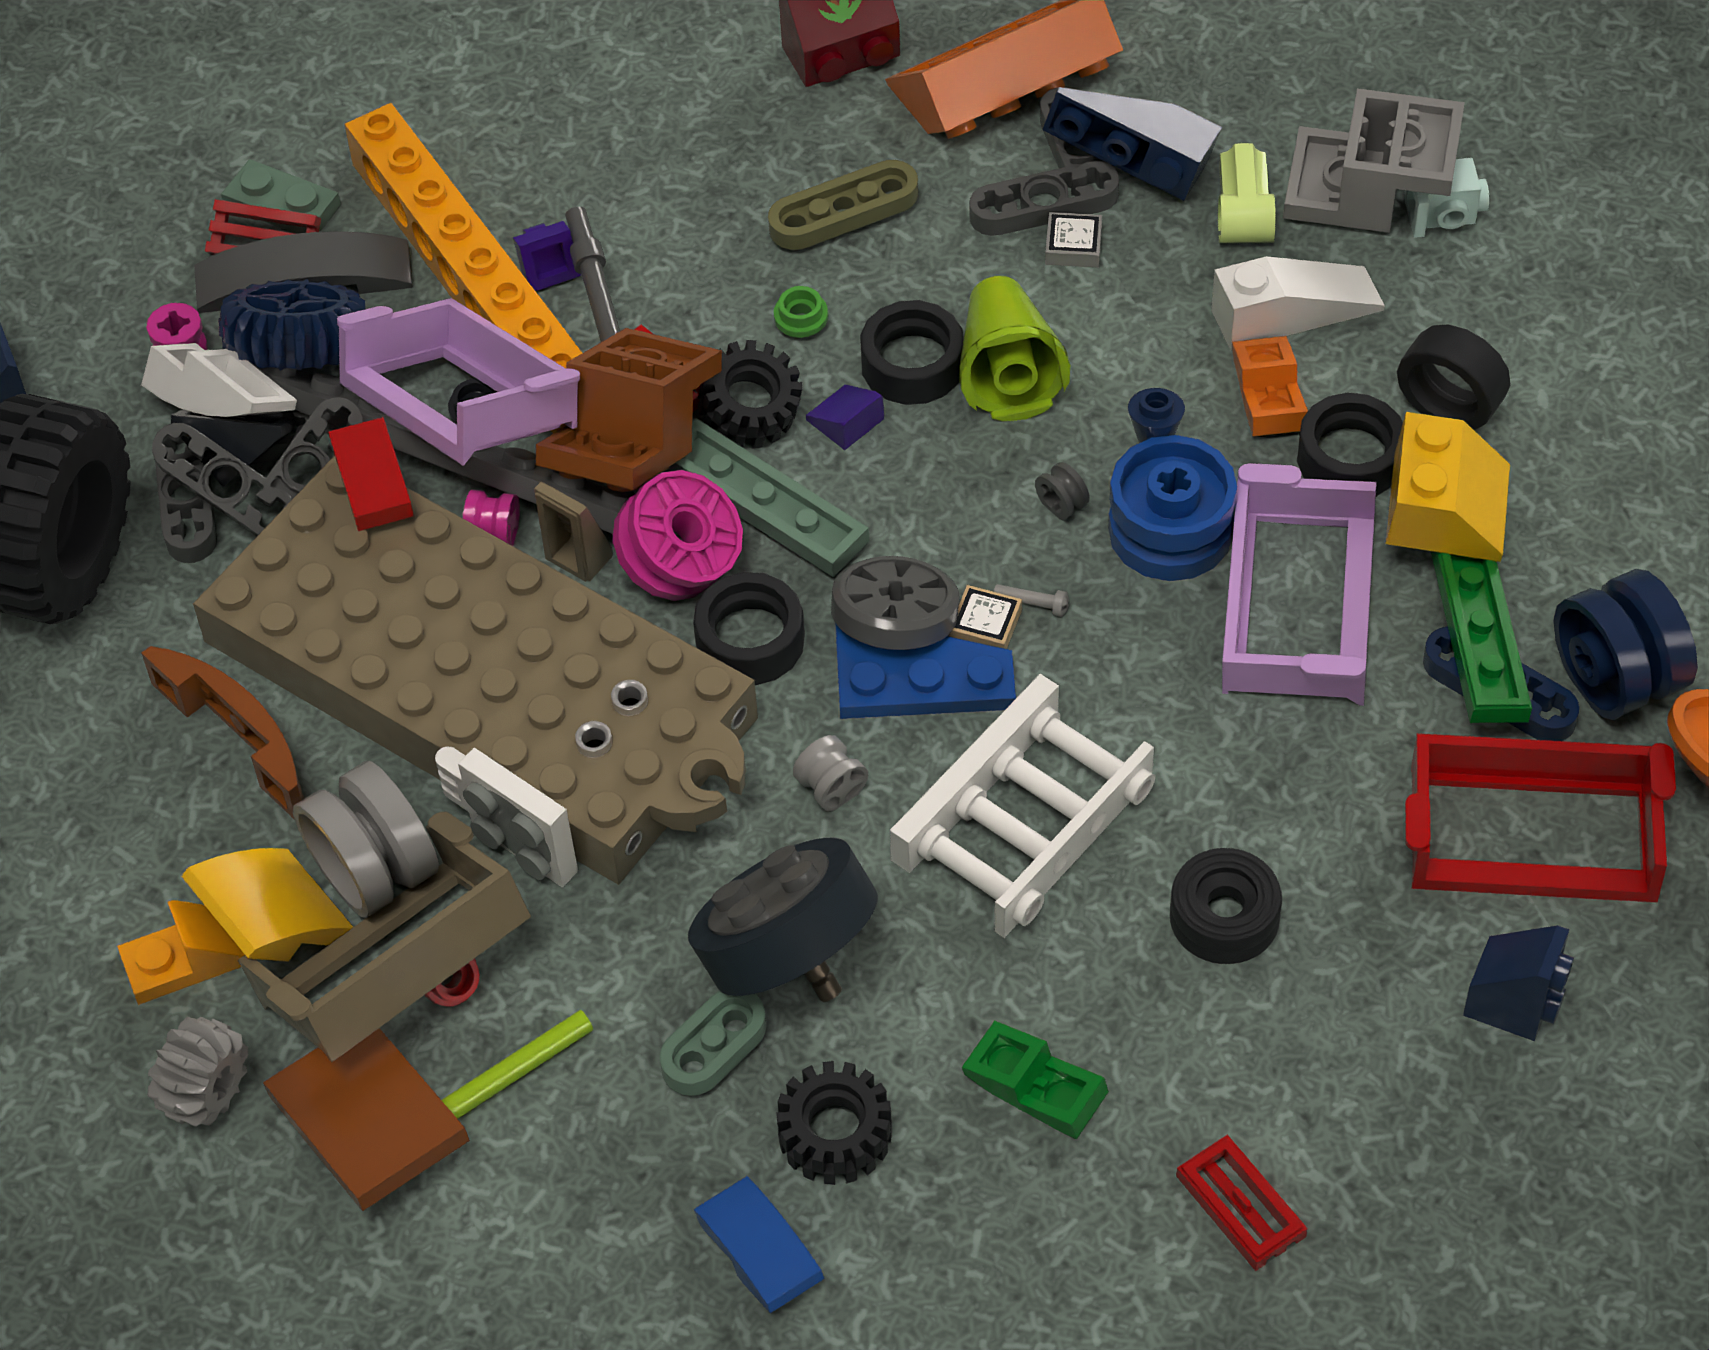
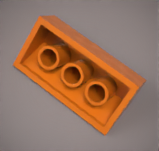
[885,0,1123,139]

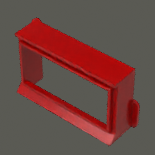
[1405,733,1676,903]

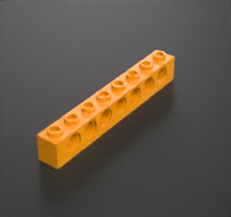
[344,103,582,433]

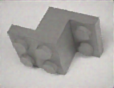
[1283,88,1465,233]

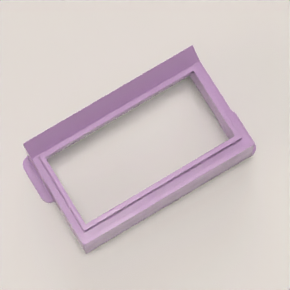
[337,298,580,466]
[1222,463,1376,706]

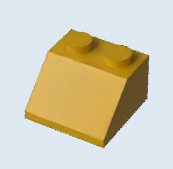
[1386,412,1510,562]

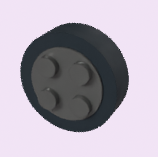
[688,837,878,1002]

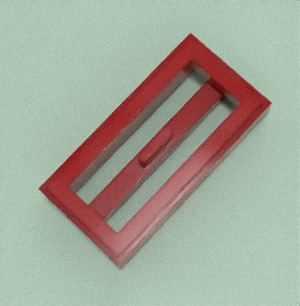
[205,199,321,255]
[1176,1134,1308,1271]

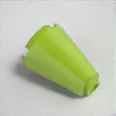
[959,276,1071,421]

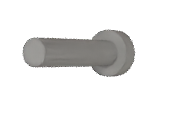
[994,584,1069,617]

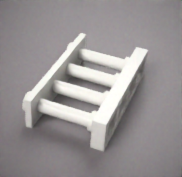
[890,674,1155,938]

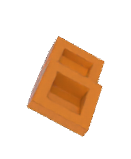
[1232,336,1308,436]

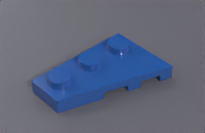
[835,623,1016,719]

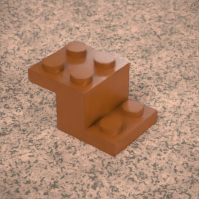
[536,328,722,492]

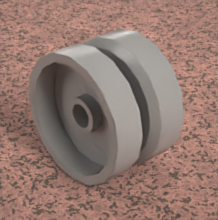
[293,761,439,918]

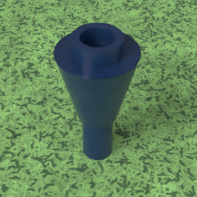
[1128,388,1185,443]

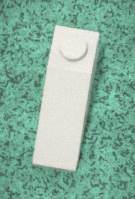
[1211,256,1385,350]

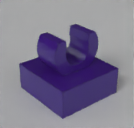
[513,221,581,291]

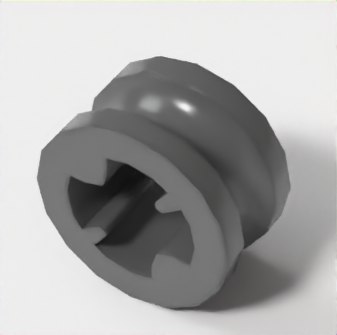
[1035,462,1090,520]

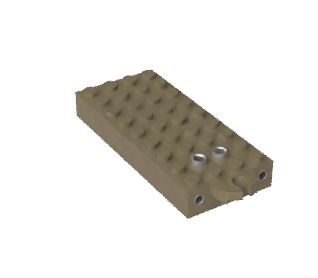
[193,456,758,885]

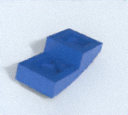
[694,1176,824,1313]

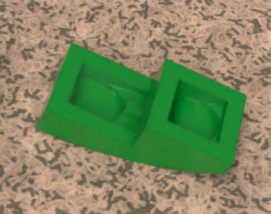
[962,1020,1109,1139]

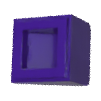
[806,384,884,450]

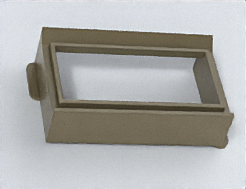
[238,812,531,1062]

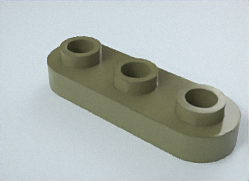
[768,160,918,250]

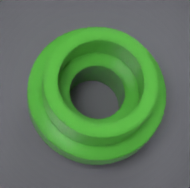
[774,286,828,338]

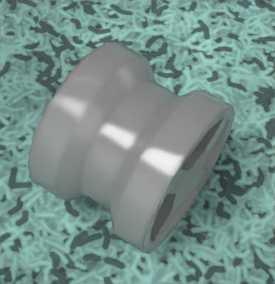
[793,735,868,811]

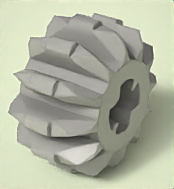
[147,1017,248,1126]

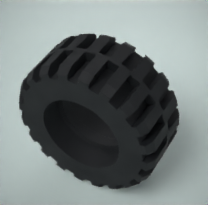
[0,394,131,624]

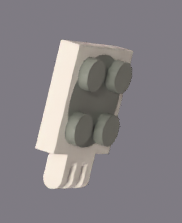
[435,747,578,888]

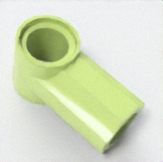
[1218,143,1275,243]

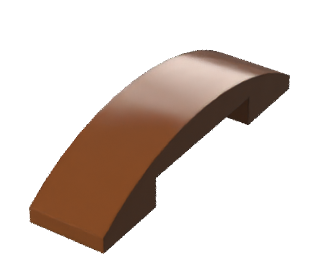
[142,646,304,820]

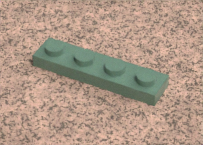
[667,418,869,577]

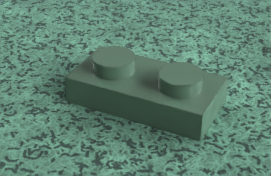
[221,159,341,234]

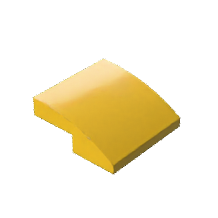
[181,848,353,962]

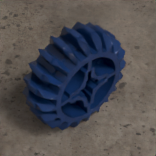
[218,279,365,371]

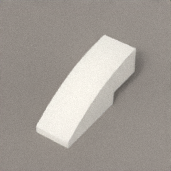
[141,343,297,417]

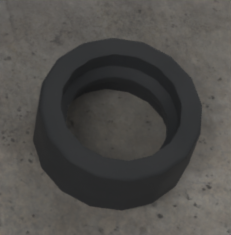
[860,300,964,405]
[1396,324,1511,430]
[1297,392,1403,497]
[693,572,805,685]

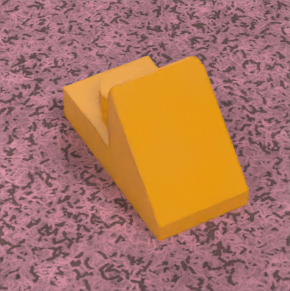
[117,900,245,1005]

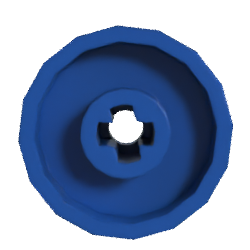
[1108,435,1237,581]

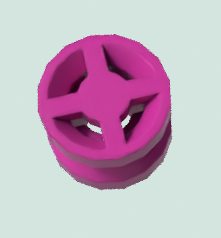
[146,303,208,350]
[463,489,520,546]

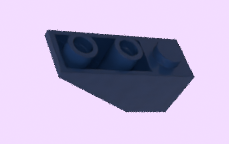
[1042,87,1222,201]

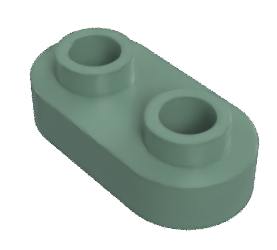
[660,991,766,1096]

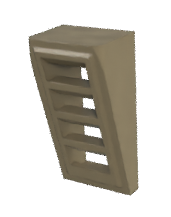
[534,481,613,582]

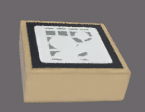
[949,585,1022,649]

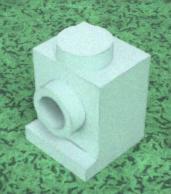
[1404,158,1489,238]

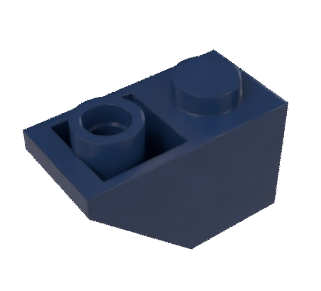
[1463,925,1574,1041]

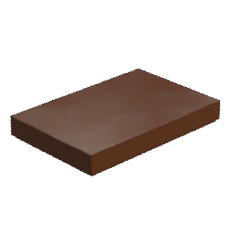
[263,1028,470,1211]

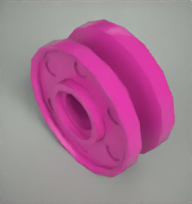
[612,470,743,601]

